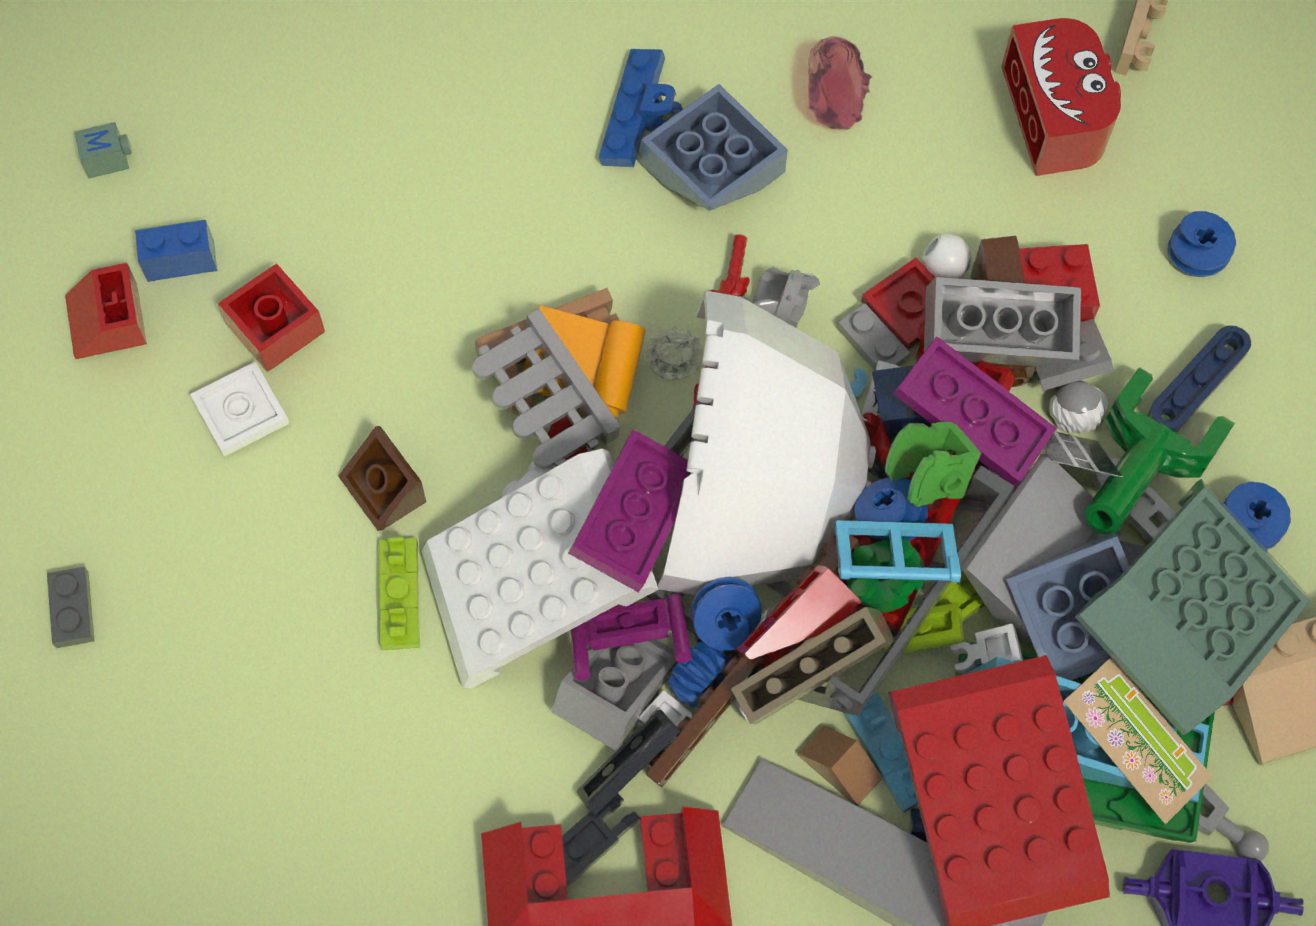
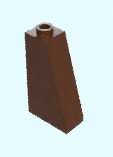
[970,236,1036,387]

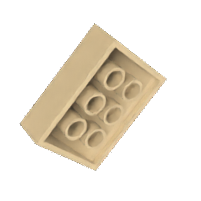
[1232,617,1316,765]

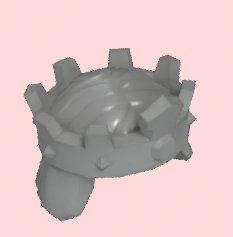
[753,267,820,328]

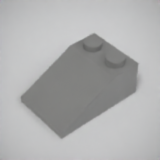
[551,640,678,751]

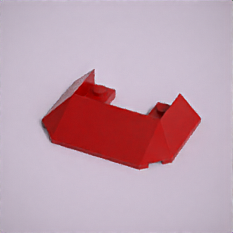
[481,806,732,926]

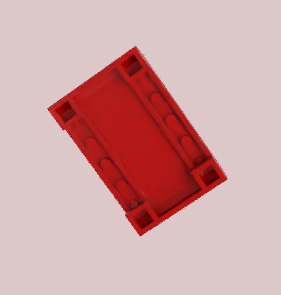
[888,655,1110,926]

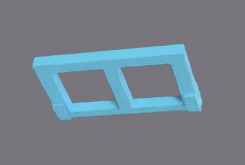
[835,520,961,583]

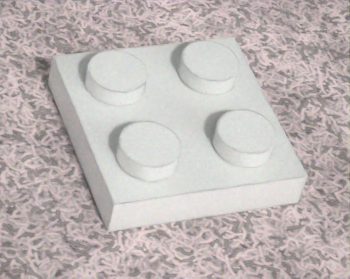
[190,362,290,457]

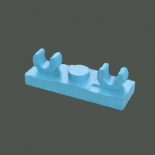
[843,692,918,814]

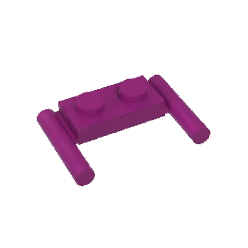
[570,594,691,681]

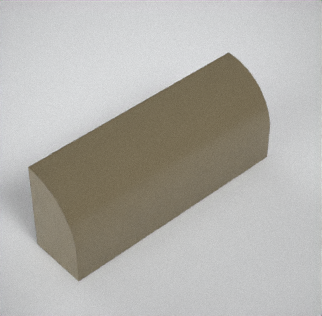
[731,607,893,724]

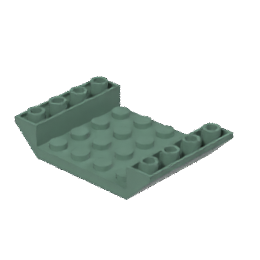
[1075,479,1310,735]

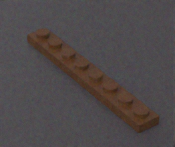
[646,535,859,788]

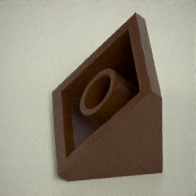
[338,426,426,531]

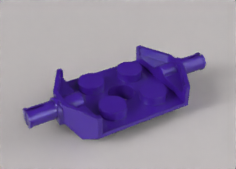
[1122,849,1304,926]

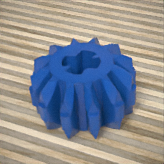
[668,641,731,708]

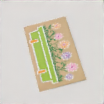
[1063,657,1213,824]

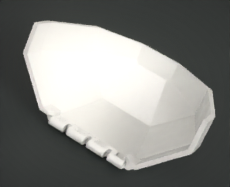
[657,290,876,595]

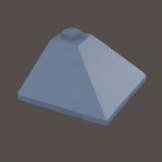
[1006,533,1129,680]

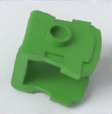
[885,422,981,507]

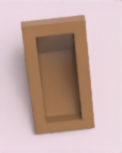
[798,726,883,806]

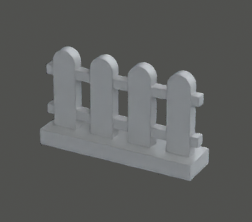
[473,309,621,469]

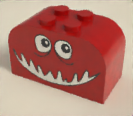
[1001,18,1121,176]

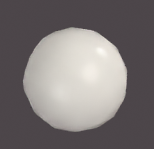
[922,234,972,279]

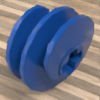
[1168,211,1236,277]
[854,477,928,541]
[1224,481,1291,550]
[691,577,762,651]

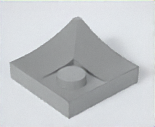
[1035,319,1114,391]

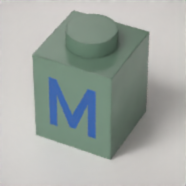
[74,122,132,178]

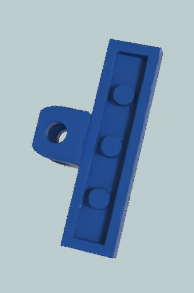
[598,49,683,167]

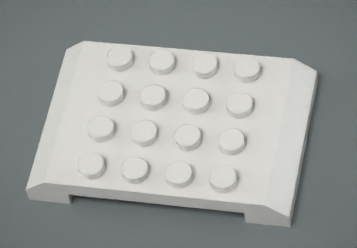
[421,449,659,689]

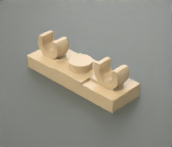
[1115,0,1168,76]

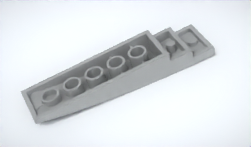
[723,759,1048,926]

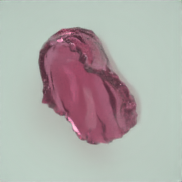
[808,36,872,130]

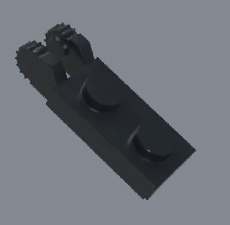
[562,793,640,887]

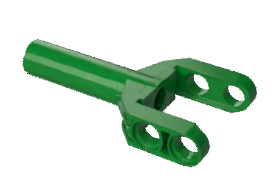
[1084,367,1235,535]

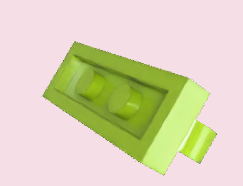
[379,537,420,650]

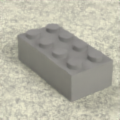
[924,277,1081,369]

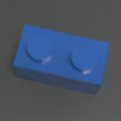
[135,220,218,282]

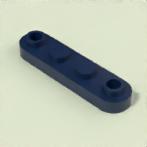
[1148,325,1251,433]

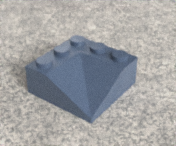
[641,84,788,211]

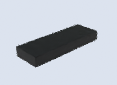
[577,709,681,815]

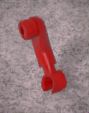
[862,412,891,474]

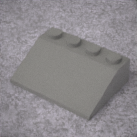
[961,453,1121,646]

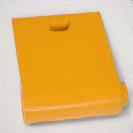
[523,305,646,419]

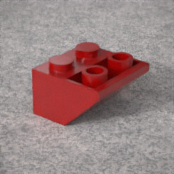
[65,263,147,359]

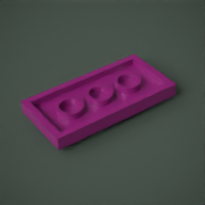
[893,336,1057,487]
[568,429,692,593]

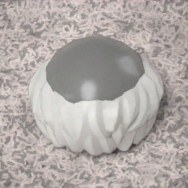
[1049,380,1108,434]

